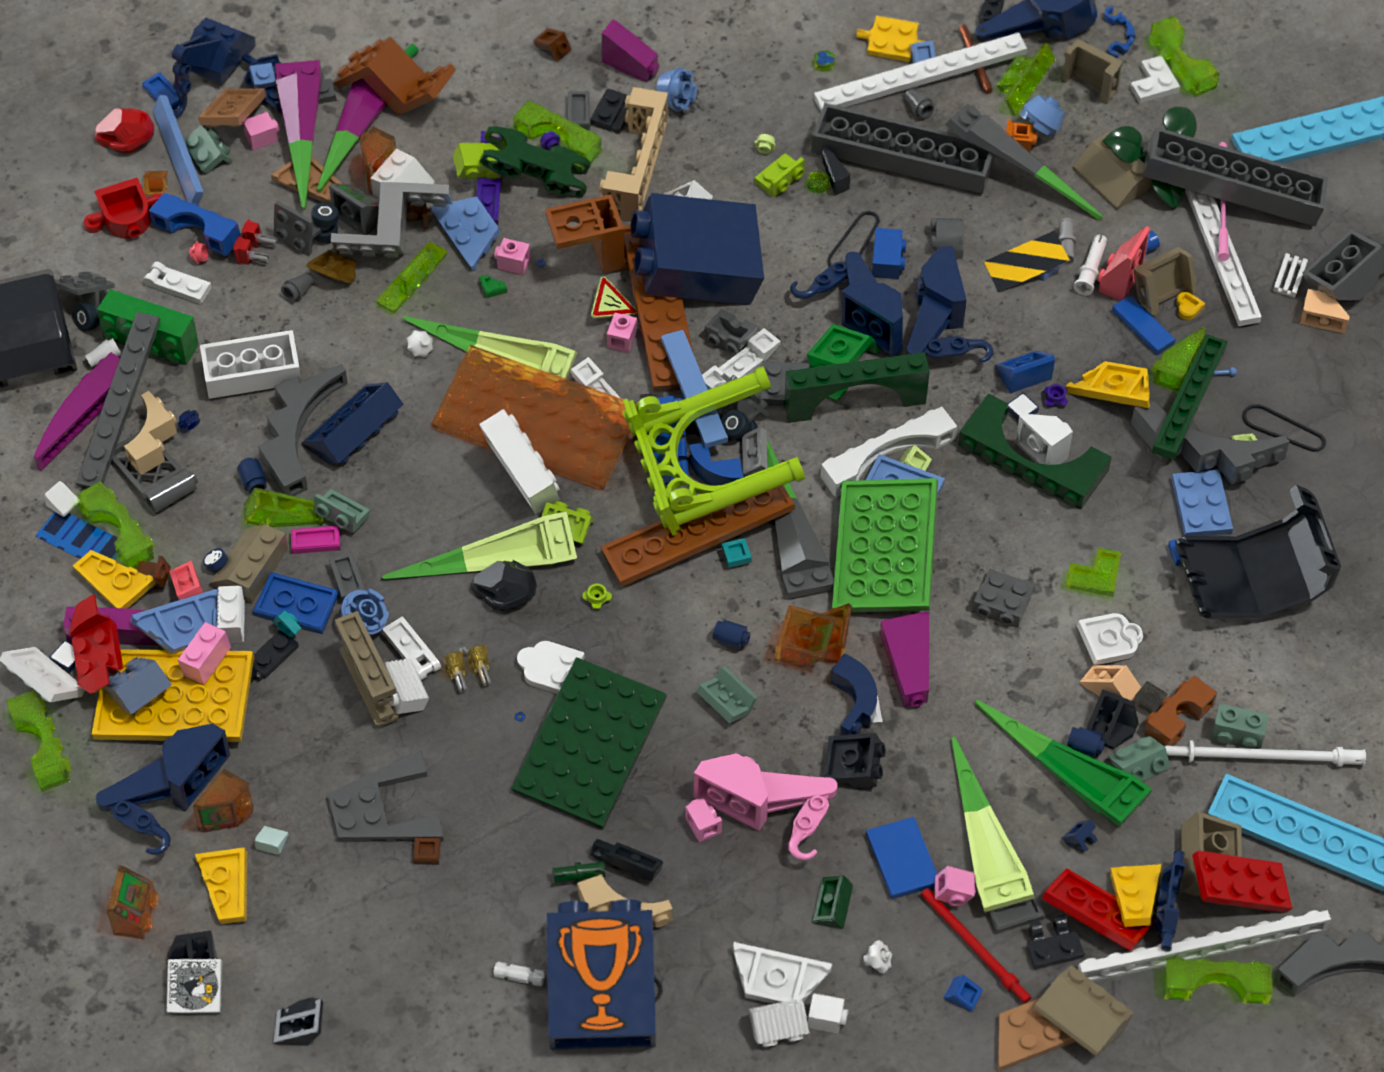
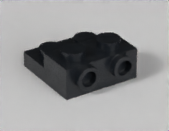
[823,733,886,788]

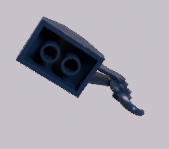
[172,17,255,118]
[906,246,993,363]
[790,252,903,357]
[95,723,230,855]

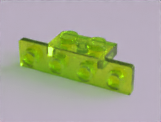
[997,43,1055,115]
[376,242,447,313]

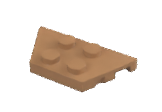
[998,998,1077,1071]

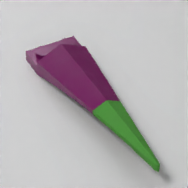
[276,60,322,210]
[317,78,387,193]

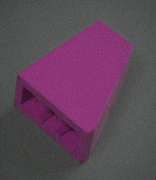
[601,19,659,83]

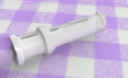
[1073,235,1108,296]

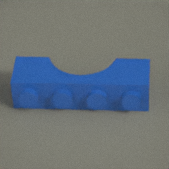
[149,192,241,256]

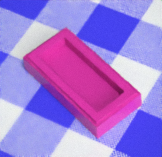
[291,526,341,554]

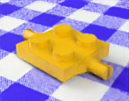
[856,16,925,63]

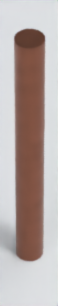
[959,25,993,94]

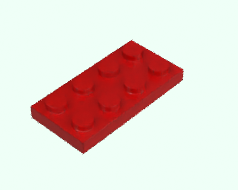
[1192,851,1292,913]
[1042,868,1155,951]

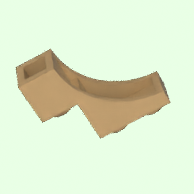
[124,391,177,475]
[577,874,673,927]

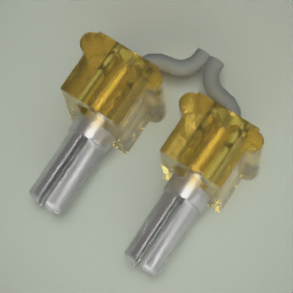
[444,645,491,692]

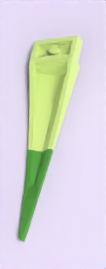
[403,316,577,396]
[382,511,577,580]
[952,736,1034,912]

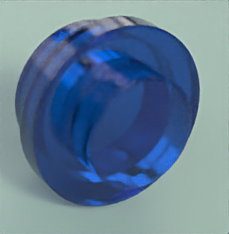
[177,410,200,431]

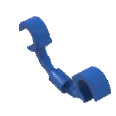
[1104,6,1135,59]

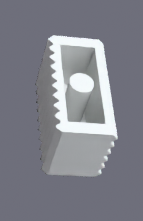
[217,586,245,643]
[384,658,429,714]
[749,998,809,1047]

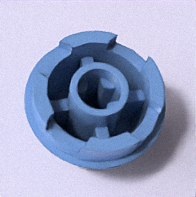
[656,67,697,112]
[1020,94,1065,137]
[341,589,389,635]

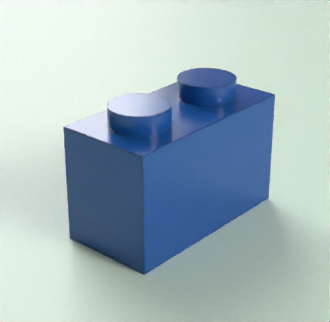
[872,228,907,279]

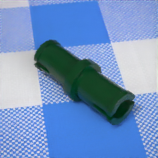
[552,861,605,884]

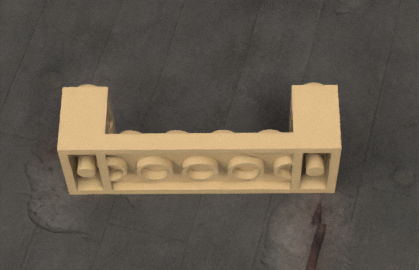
[599,87,668,221]

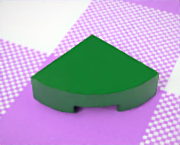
[479,275,508,298]

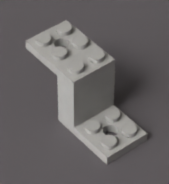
[331,182,453,258]

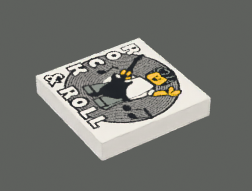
[167,959,222,1013]

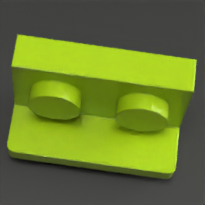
[754,153,805,198]
[542,501,595,545]

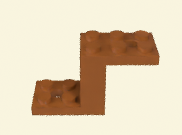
[333,37,457,116]
[545,194,630,273]

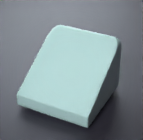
[254,826,288,856]

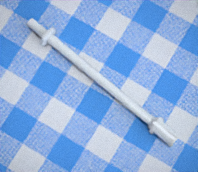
[1164,740,1366,767]

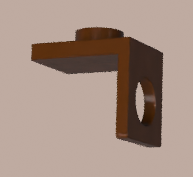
[137,556,171,589]

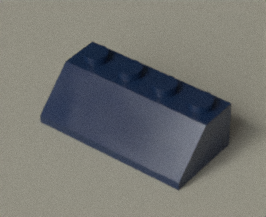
[301,382,404,464]

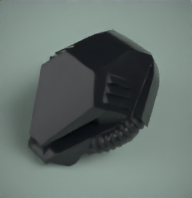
[471,560,537,611]

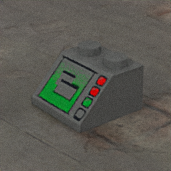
[329,183,379,235]

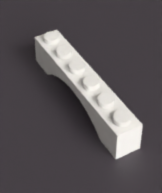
[820,407,957,498]

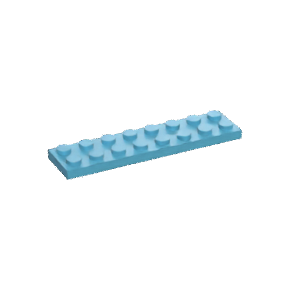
[1231,96,1384,164]
[1208,774,1384,892]

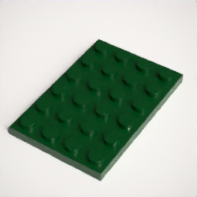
[512,657,667,829]

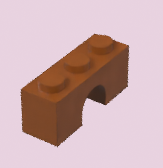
[1144,675,1217,746]

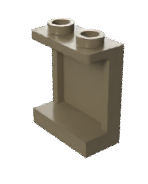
[1062,39,1123,104]
[1133,247,1197,316]

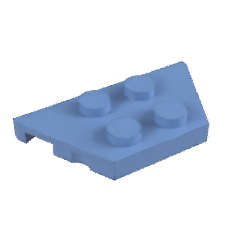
[431,197,501,271]
[130,589,218,654]

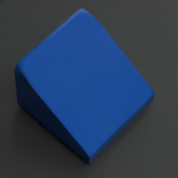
[944,975,983,1011]

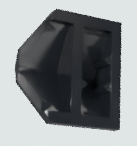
[1086,689,1139,748]
[167,930,217,960]
[274,997,324,1046]

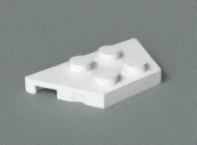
[733,942,832,1004]

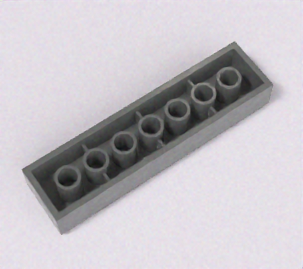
[811,103,995,194]
[1143,127,1328,227]

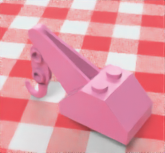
[694,753,837,860]

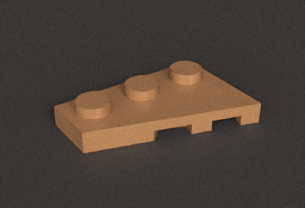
[271,156,342,204]

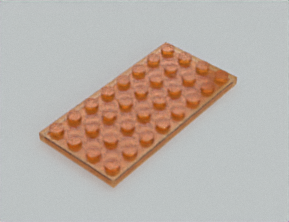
[431,345,637,490]

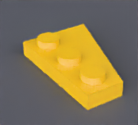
[73,550,156,609]
[195,847,247,924]
[1110,864,1162,927]

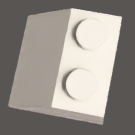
[371,149,435,198]
[1015,414,1073,465]

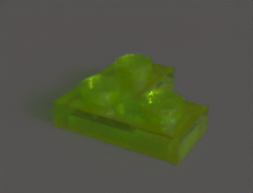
[1065,548,1122,597]

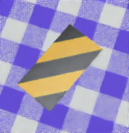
[984,230,1070,292]

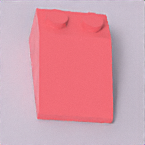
[1097,226,1150,301]

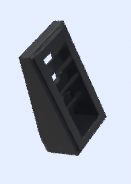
[822,146,850,195]

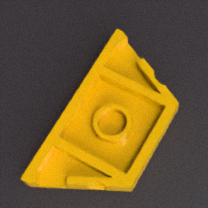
[1066,361,1150,408]

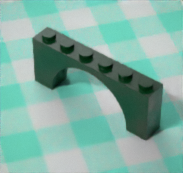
[784,352,930,423]
[958,393,1112,509]

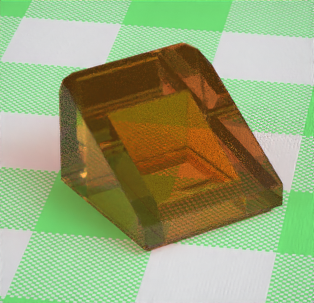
[143,171,168,195]

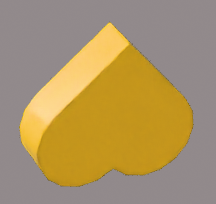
[1176,292,1205,321]

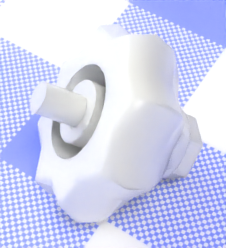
[407,330,433,358]
[864,940,892,973]

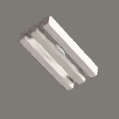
[1273,253,1308,298]

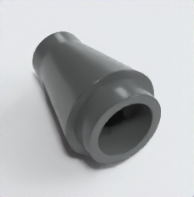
[904,89,934,118]
[281,272,315,302]

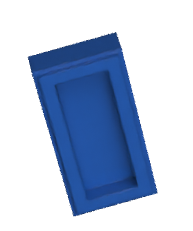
[142,72,179,110]

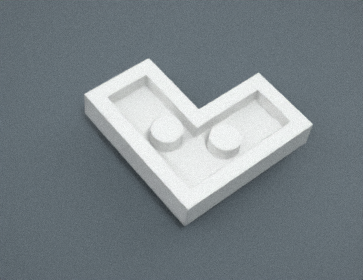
[1130,56,1180,104]

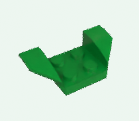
[807,324,881,402]

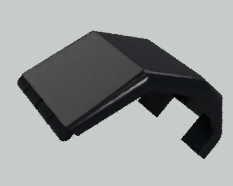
[0,269,78,388]
[1175,485,1341,620]

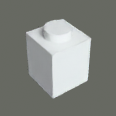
[808,993,848,1034]

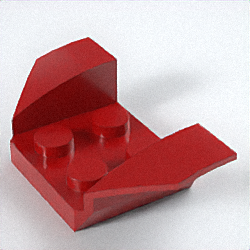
[69,594,123,694]

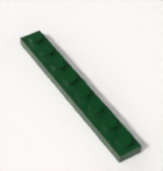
[1152,334,1228,460]

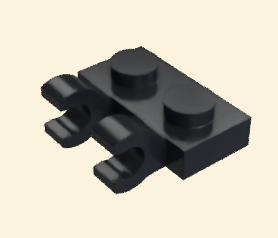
[1026,914,1084,970]

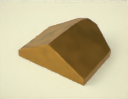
[306,250,356,283]

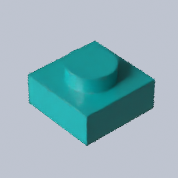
[722,538,752,568]
[272,610,301,637]

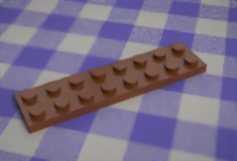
[624,233,694,392]
[601,485,795,587]

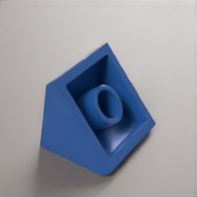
[995,350,1055,393]

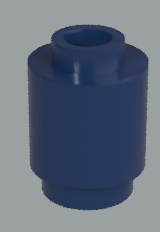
[237,458,267,494]
[713,620,751,650]
[1067,727,1106,758]

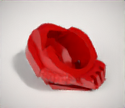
[95,107,154,153]

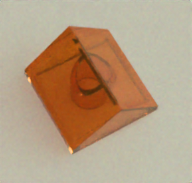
[806,603,852,664]

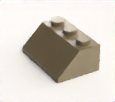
[1073,131,1152,210]
[209,524,288,604]
[1181,812,1242,898]
[1034,965,1134,1056]

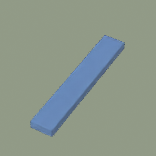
[153,95,204,205]
[661,330,728,448]

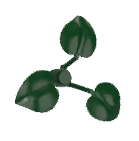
[1102,107,1197,209]

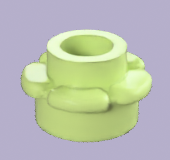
[754,134,776,154]

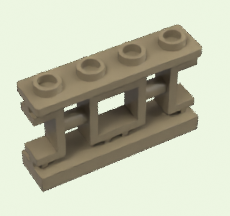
[335,611,399,727]

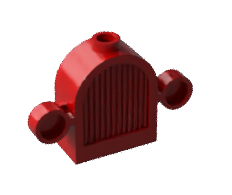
[84,177,163,239]

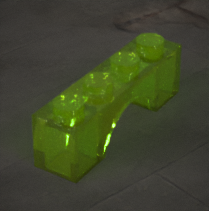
[1149,15,1220,97]
[513,100,602,167]
[76,481,155,569]
[6,690,72,792]
[1163,957,1273,1004]

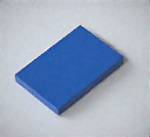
[253,572,340,634]
[866,817,937,899]

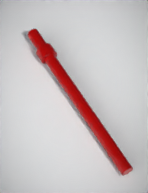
[921,888,1032,1004]

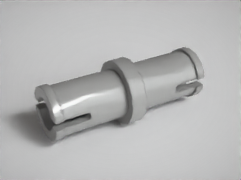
[1058,218,1076,264]

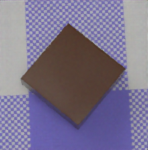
[413,838,441,865]

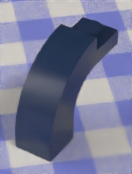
[831,653,877,735]

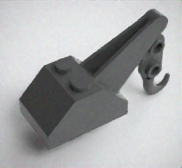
[1302,229,1384,300]

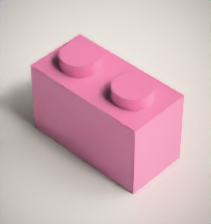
[178,622,231,685]

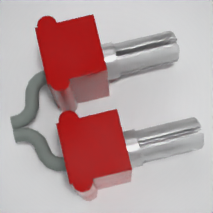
[233,219,278,265]

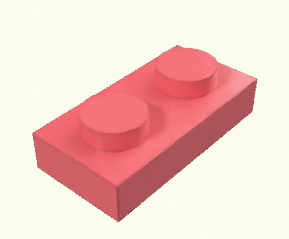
[170,561,203,600]

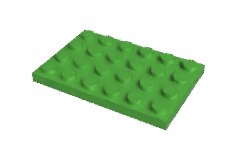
[832,478,938,613]

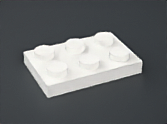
[0,647,85,702]

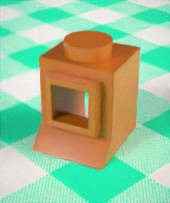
[1006,119,1037,152]

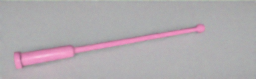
[1218,142,1229,261]

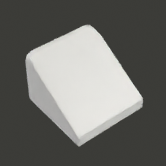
[44,481,80,517]

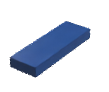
[1112,295,1176,355]

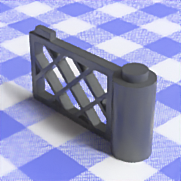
[112,431,198,513]

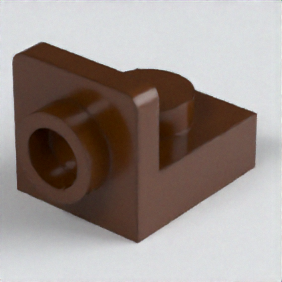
[533,28,571,61]
[406,202,432,229]

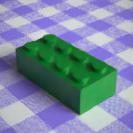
[97,289,199,365]

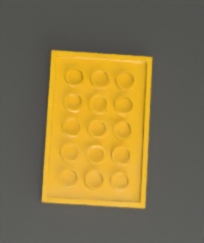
[92,649,254,742]

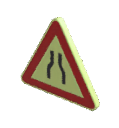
[591,277,637,319]

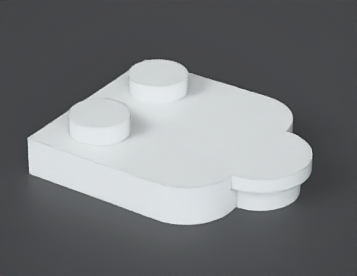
[1077,613,1143,666]
[517,641,584,694]

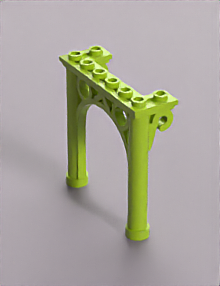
[622,366,806,535]

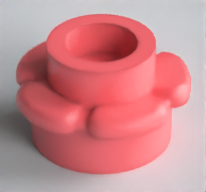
[189,242,209,264]

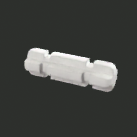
[494,962,545,986]

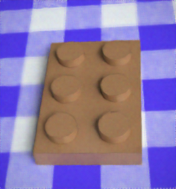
[198,88,266,127]

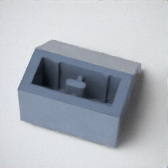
[103,657,172,714]

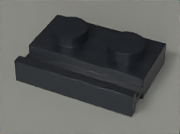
[590,88,628,134]

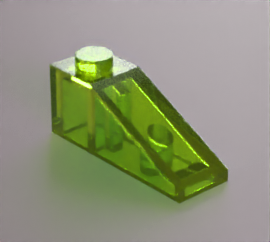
[1152,327,1207,392]
[244,488,323,527]

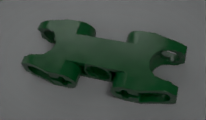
[480,126,591,198]

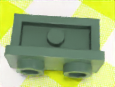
[184,125,233,174]
[314,489,370,533]
[696,666,757,723]
[1211,704,1268,749]
[1108,736,1170,782]

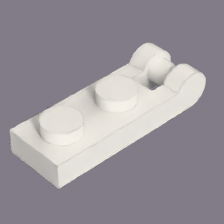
[143,262,211,305]
[382,616,441,681]

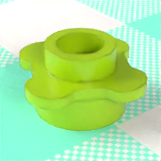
[583,583,612,609]

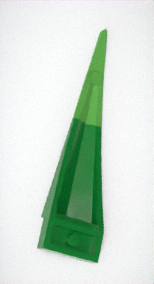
[975,700,1152,827]

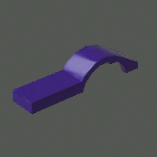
[477,131,502,224]

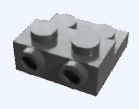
[972,569,1035,627]

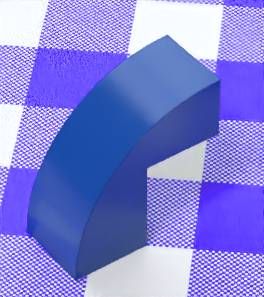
[689,443,744,486]

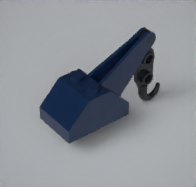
[975,0,1098,43]

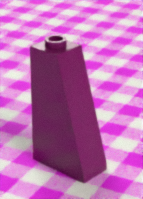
[880,611,929,707]

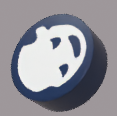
[203,548,228,572]

